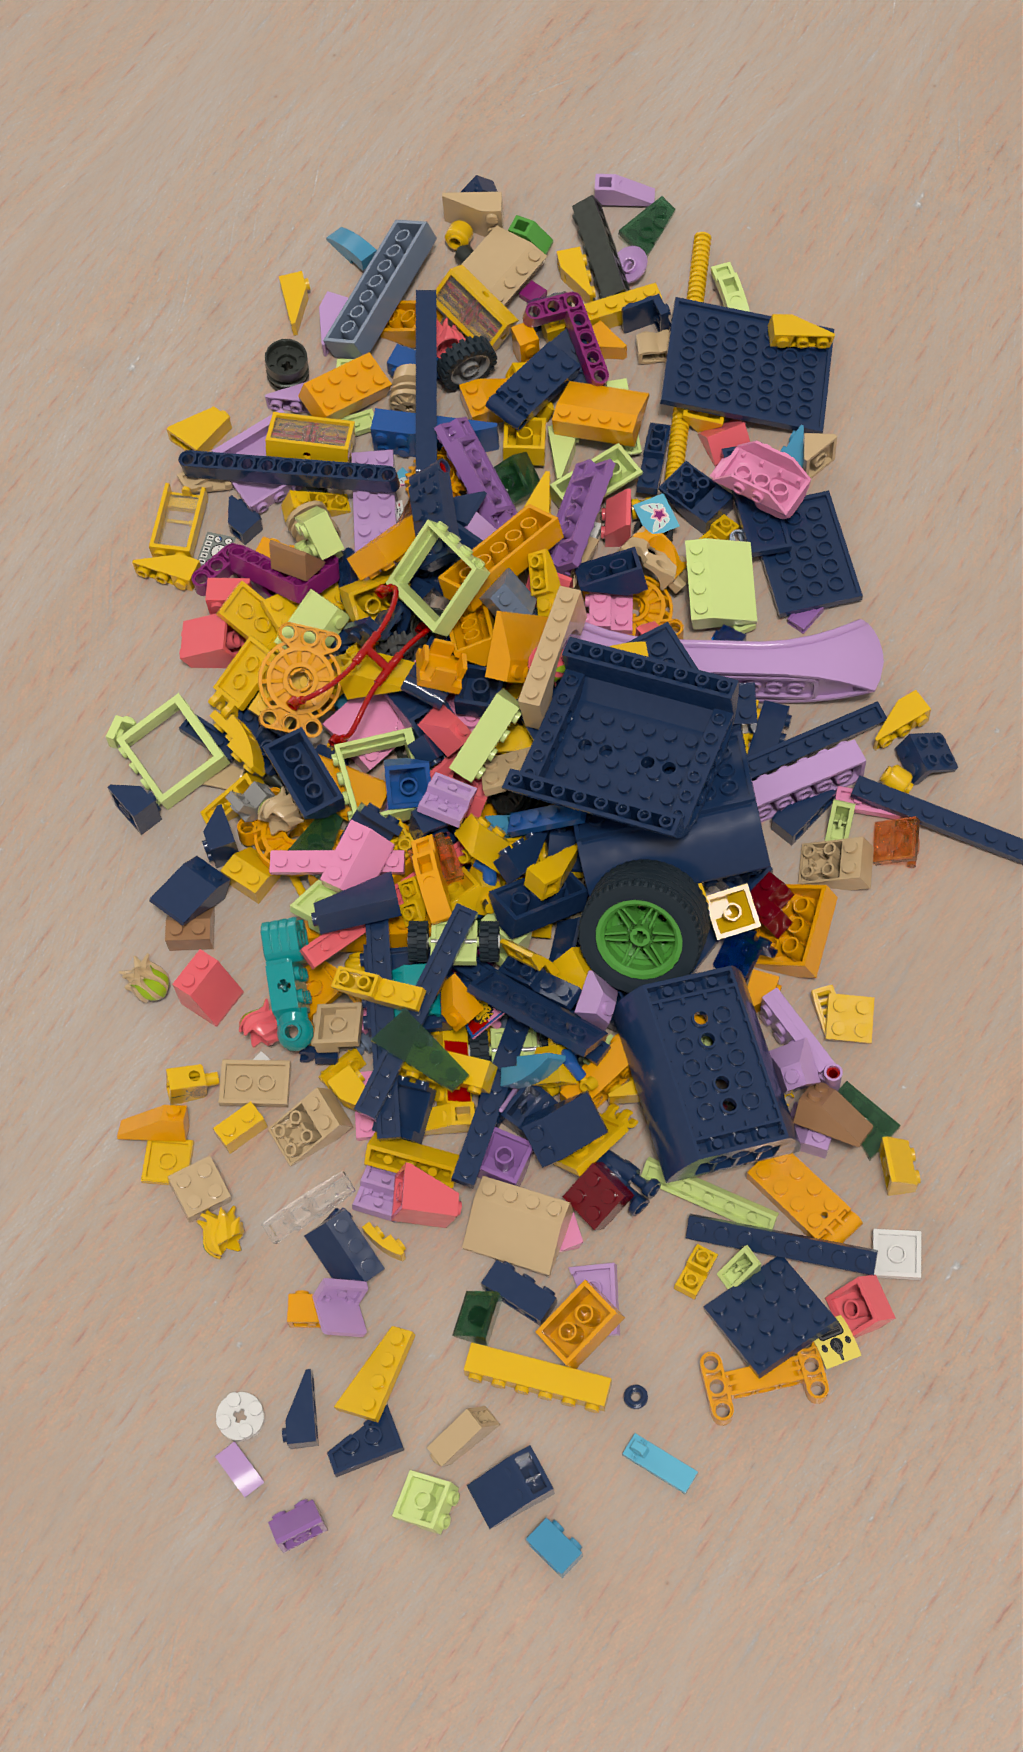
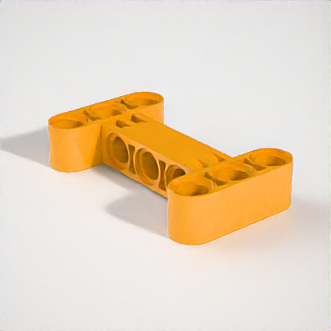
[700,1342,829,1426]

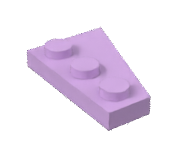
[569,1263,620,1337]

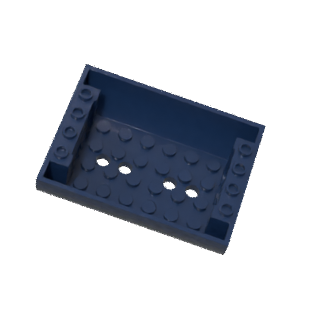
[613,966,801,1183]

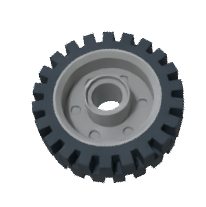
[437,336,497,390]

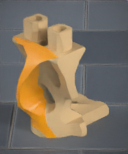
[616,526,688,594]

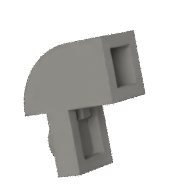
[226,781,276,822]

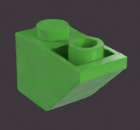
[508,215,553,255]

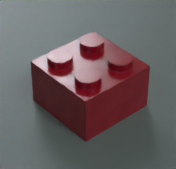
[562,1162,635,1230]

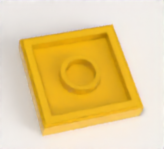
[141,1140,195,1185]

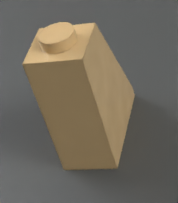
[427,1406,500,1467]

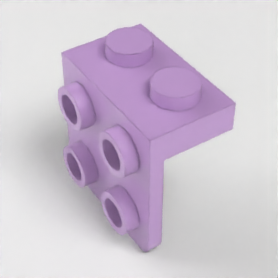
[312,1278,368,1337]

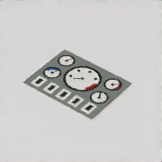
[197,532,236,570]

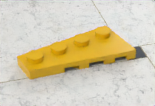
[334,1326,416,1423]

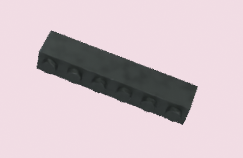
[572,195,630,299]

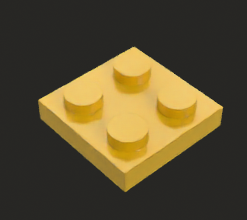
[824,993,875,1044]

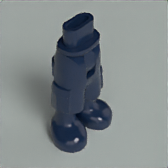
[596,1150,661,1216]

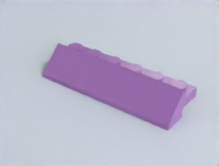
[434,417,518,529]
[548,459,616,576]

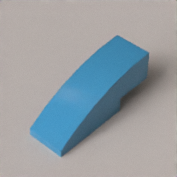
[326,227,377,271]
[501,1053,566,1089]

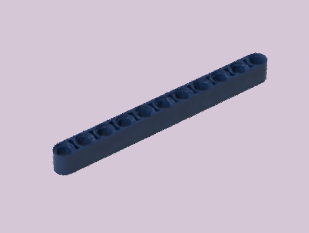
[416,290,437,473]
[178,450,400,493]

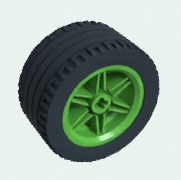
[578,859,711,993]

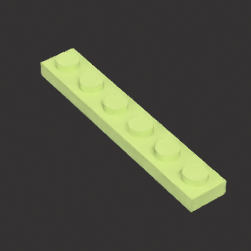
[641,1157,779,1229]

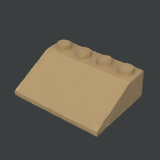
[461,225,547,307]
[462,1176,574,1277]

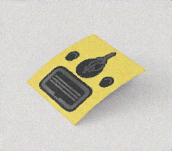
[814,1315,862,1370]

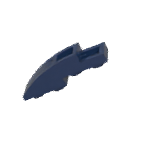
[636,422,671,495]
[498,956,582,1010]

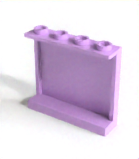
[212,408,303,513]

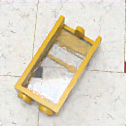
[149,483,209,558]

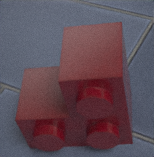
[750,871,795,939]

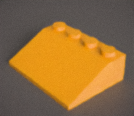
[552,381,650,447]
[485,611,548,683]
[745,884,838,978]

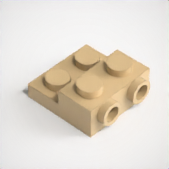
[311,1002,364,1053]

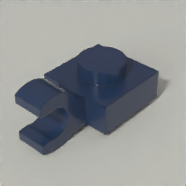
[299,1045,339,1064]

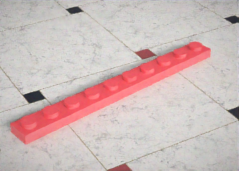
[300,841,467,969]

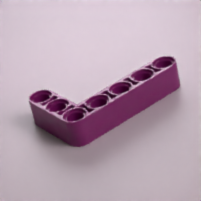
[522,292,609,386]
[192,543,275,599]
[228,545,340,603]

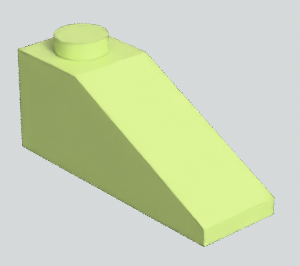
[548,426,579,480]

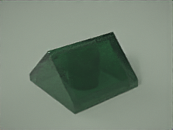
[452,1291,502,1346]

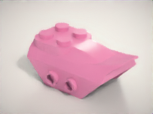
[710,440,811,519]

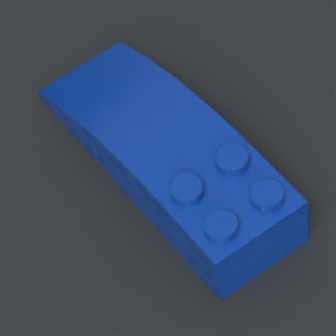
[370,408,500,457]

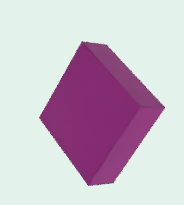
[519,280,547,302]

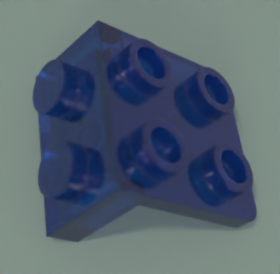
[713,929,778,982]

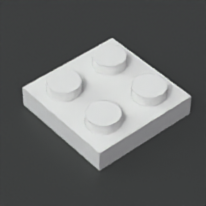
[873,1229,921,1280]

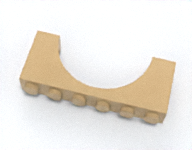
[518,586,587,729]

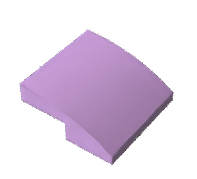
[417,772,477,828]
[352,1165,397,1223]

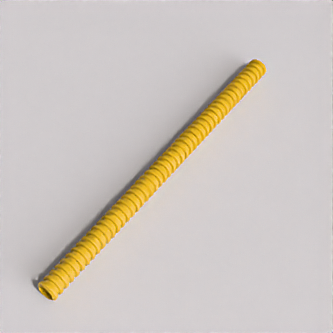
[664,232,712,481]

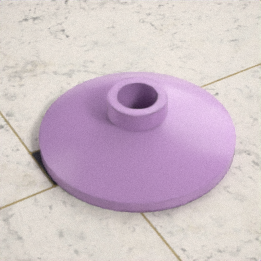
[618,246,648,284]

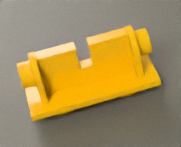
[318,1048,366,1089]

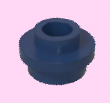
[624,1385,648,1409]

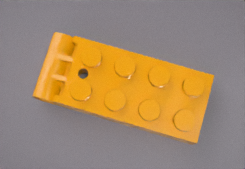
[747,1153,863,1243]

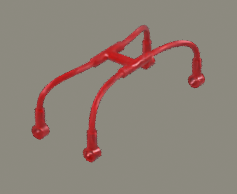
[286,584,432,747]

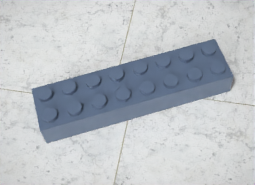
[323,220,437,359]

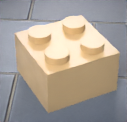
[168,1156,231,1223]

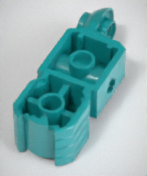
[260,917,314,1051]

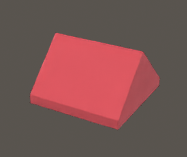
[698,419,750,467]

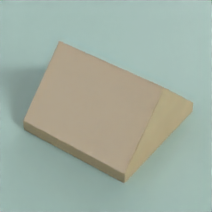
[803,433,837,479]

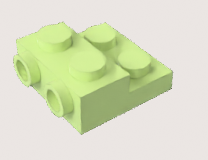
[290,880,337,933]
[392,1470,460,1535]

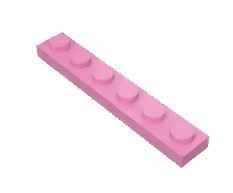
[270,850,405,875]

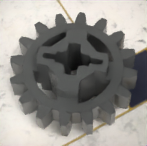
[375,631,422,662]

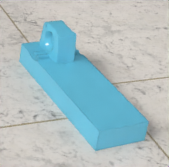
[622,1433,698,1494]

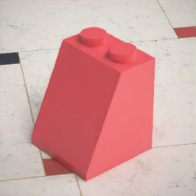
[179,614,247,668]
[172,949,244,1027]
[391,1163,462,1228]

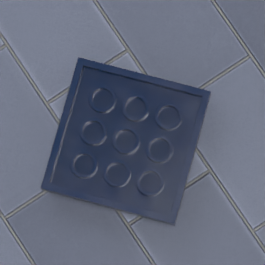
[703,1257,838,1379]

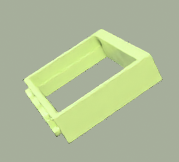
[386,520,490,636]
[116,693,230,810]
[331,727,417,821]

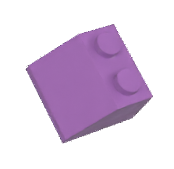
[478,1127,533,1187]
[268,1499,328,1553]

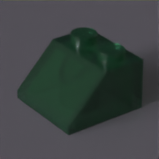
[494,452,540,505]

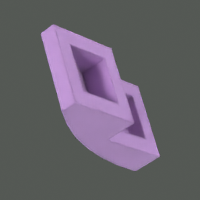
[215,1441,264,1497]

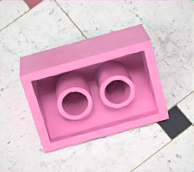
[320,820,395,893]

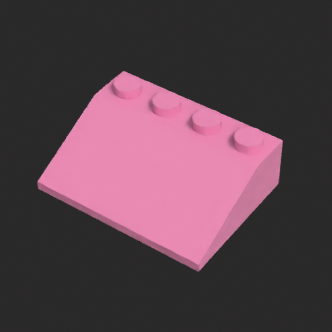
[322,694,406,773]

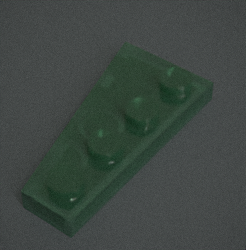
[371,1008,470,1093]

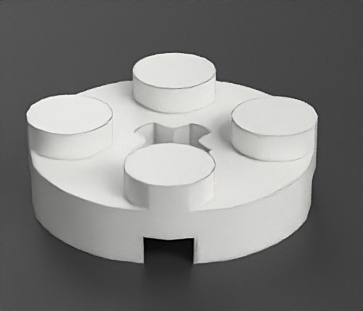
[216,1392,265,1442]

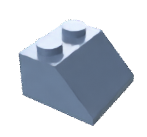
[479,568,537,617]

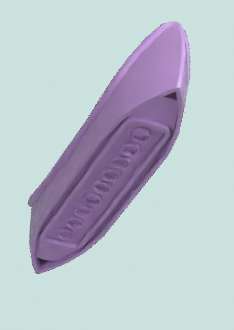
[563,619,884,703]

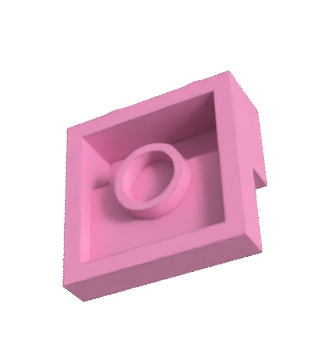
[585,592,633,634]

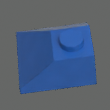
[384,758,431,810]

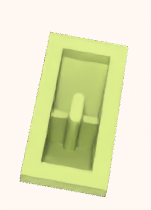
[825,799,856,841]
[717,1245,762,1289]

